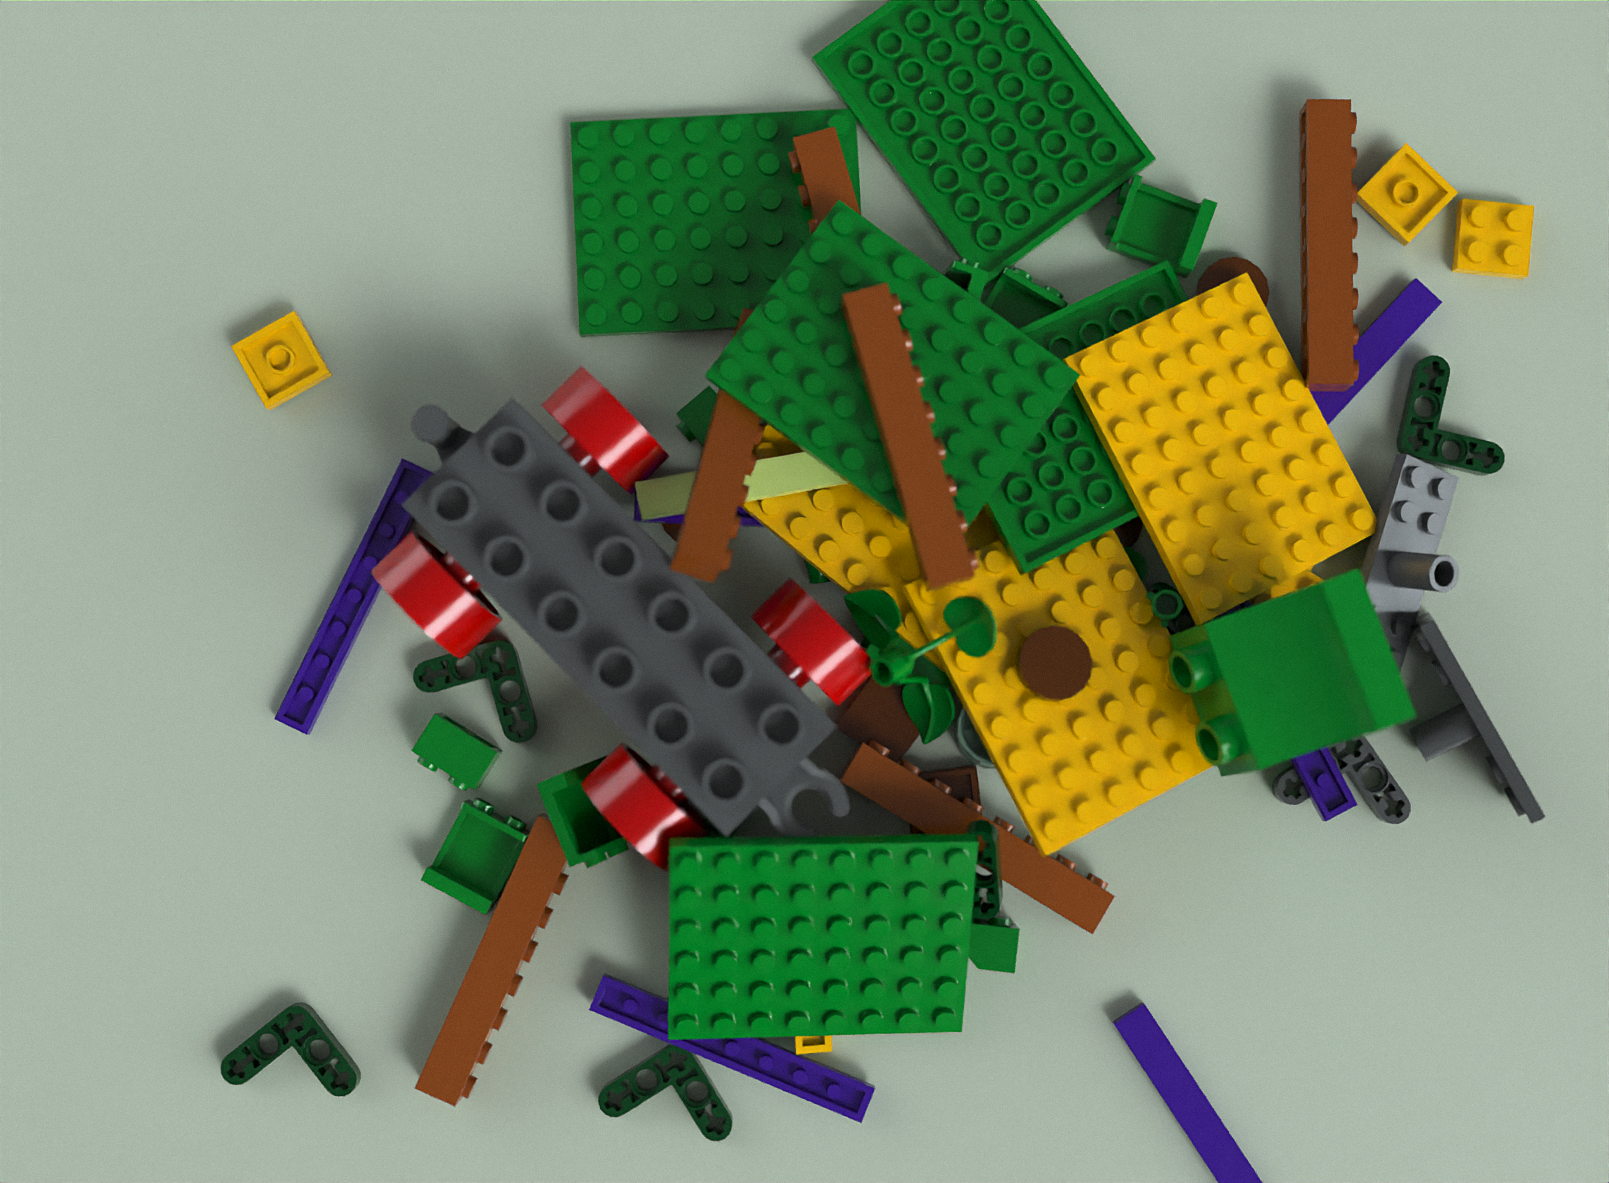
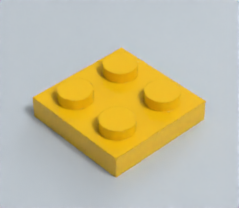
[1356,143,1458,246]
[1452,198,1534,279]
[231,311,333,410]

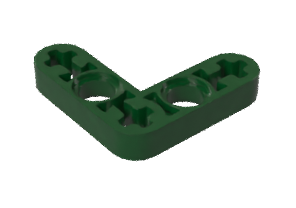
[1396,355,1505,476]
[413,640,538,743]
[965,820,1003,919]
[221,1002,361,1097]
[598,1044,733,1141]

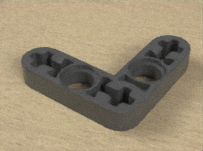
[1272,736,1411,824]

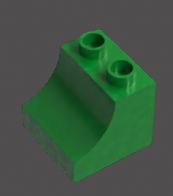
[1168,568,1417,777]

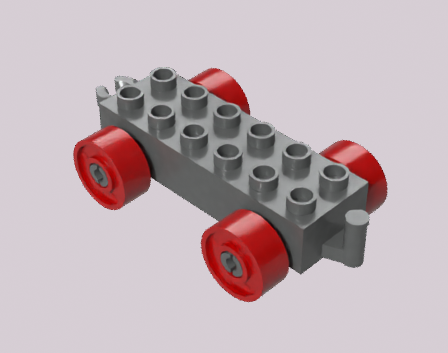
[372,366,872,873]

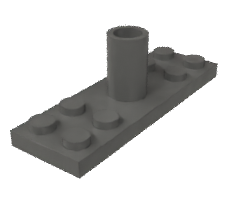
[1361,454,1459,672]
[1409,612,1546,824]

